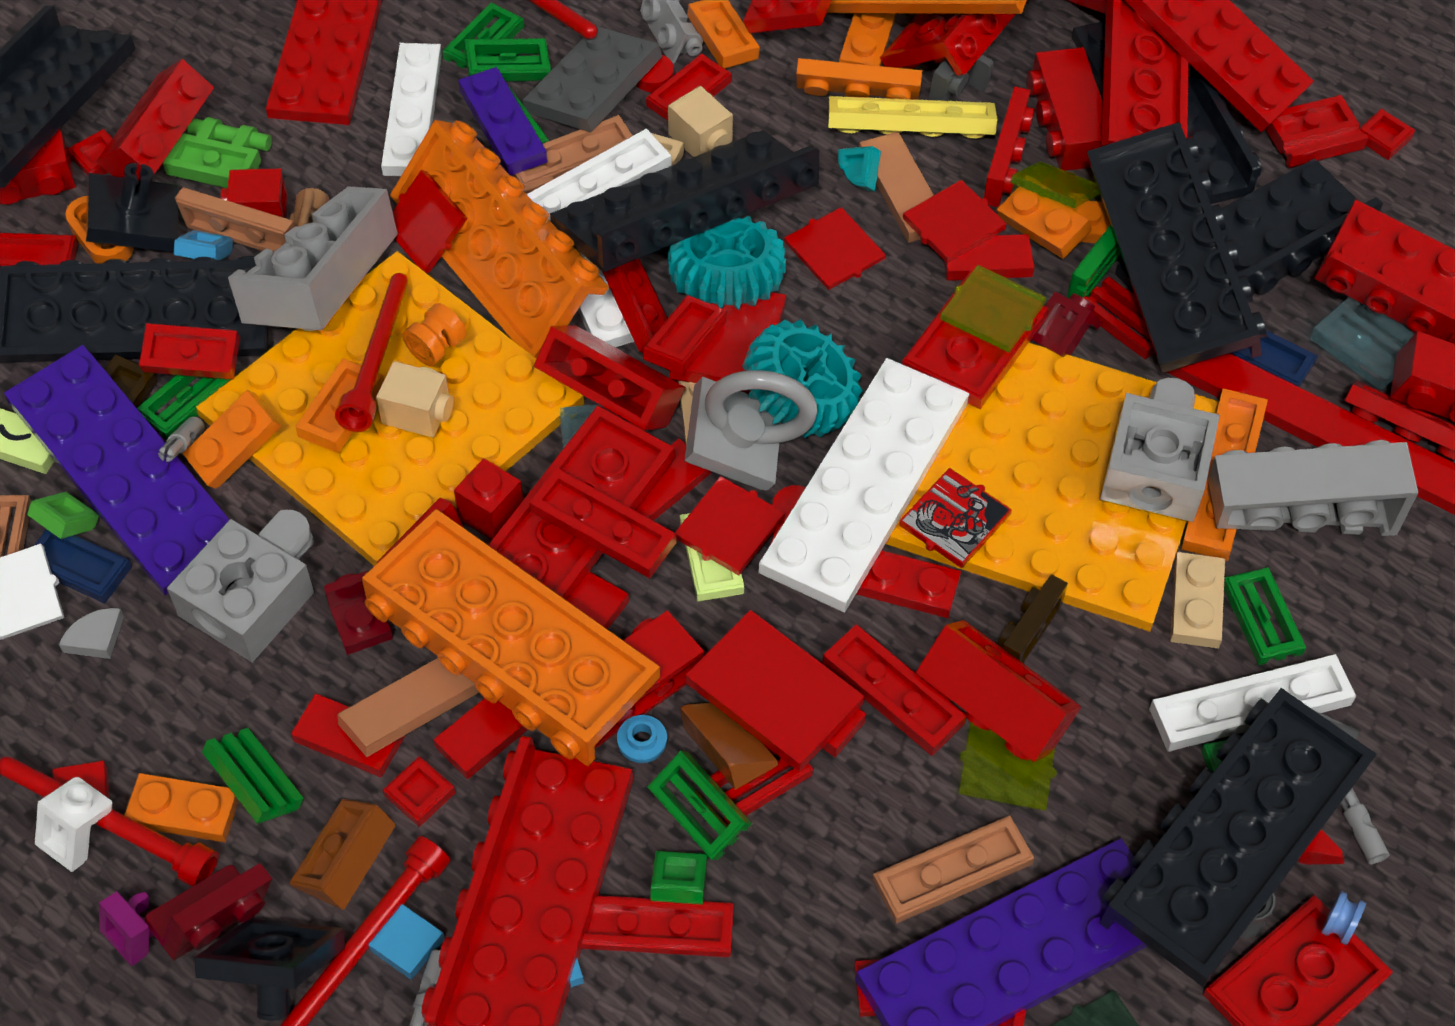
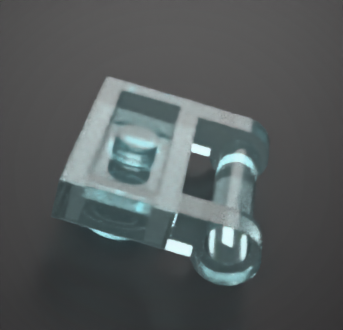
[1310,297,1414,390]

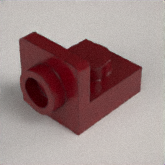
[1031,291,1102,357]
[323,571,393,655]

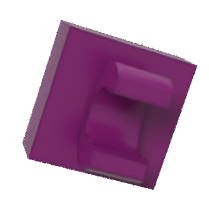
[99,891,154,967]

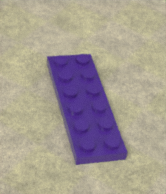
[4,345,230,596]
[855,838,1147,1026]

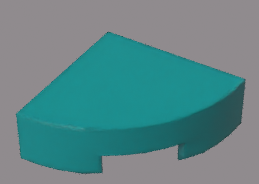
[838,146,881,191]

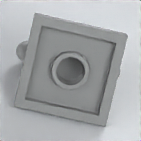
[685,370,817,490]

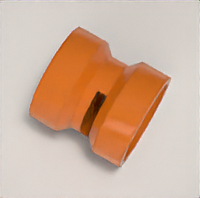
[402,303,467,367]

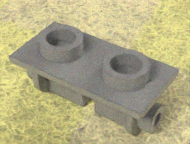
[640,0,703,64]

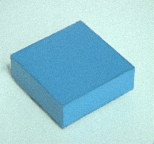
[174,230,233,260]
[369,904,445,980]

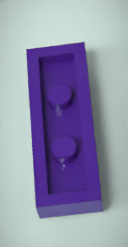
[458,67,547,175]

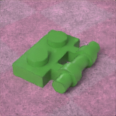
[163,117,272,188]

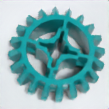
[668,216,786,310]
[742,319,863,438]

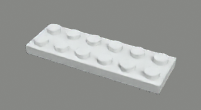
[759,358,969,613]

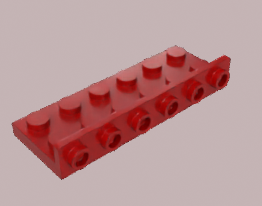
[879,0,1028,76]
[1314,200,1455,344]
[422,736,634,1026]

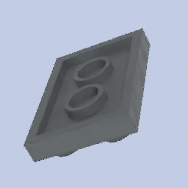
[523,26,662,132]

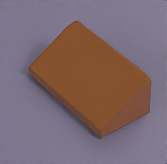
[680,703,778,790]
[289,799,396,910]

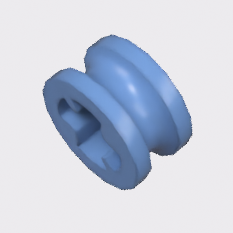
[1321,891,1366,945]

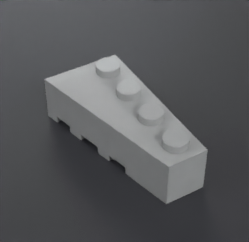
[228,186,398,331]
[1208,440,1418,536]

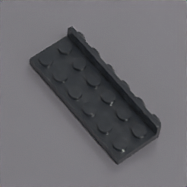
[0,5,135,188]
[1071,21,1261,204]
[1087,122,1267,373]
[550,130,819,272]
[1115,158,1383,295]
[0,256,269,363]
[1099,688,1377,987]

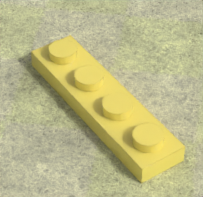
[828,96,997,138]

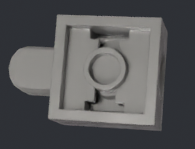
[1100,378,1220,522]
[167,510,314,663]

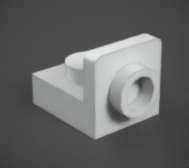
[35,777,112,872]

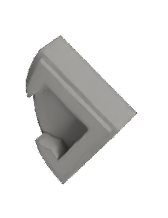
[59,608,124,659]

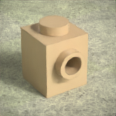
[668,86,733,157]
[376,361,454,438]

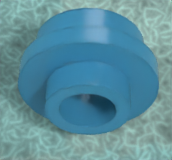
[617,715,667,763]

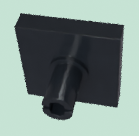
[86,163,178,252]
[194,918,345,1021]

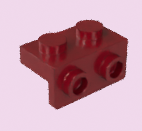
[144,863,272,961]

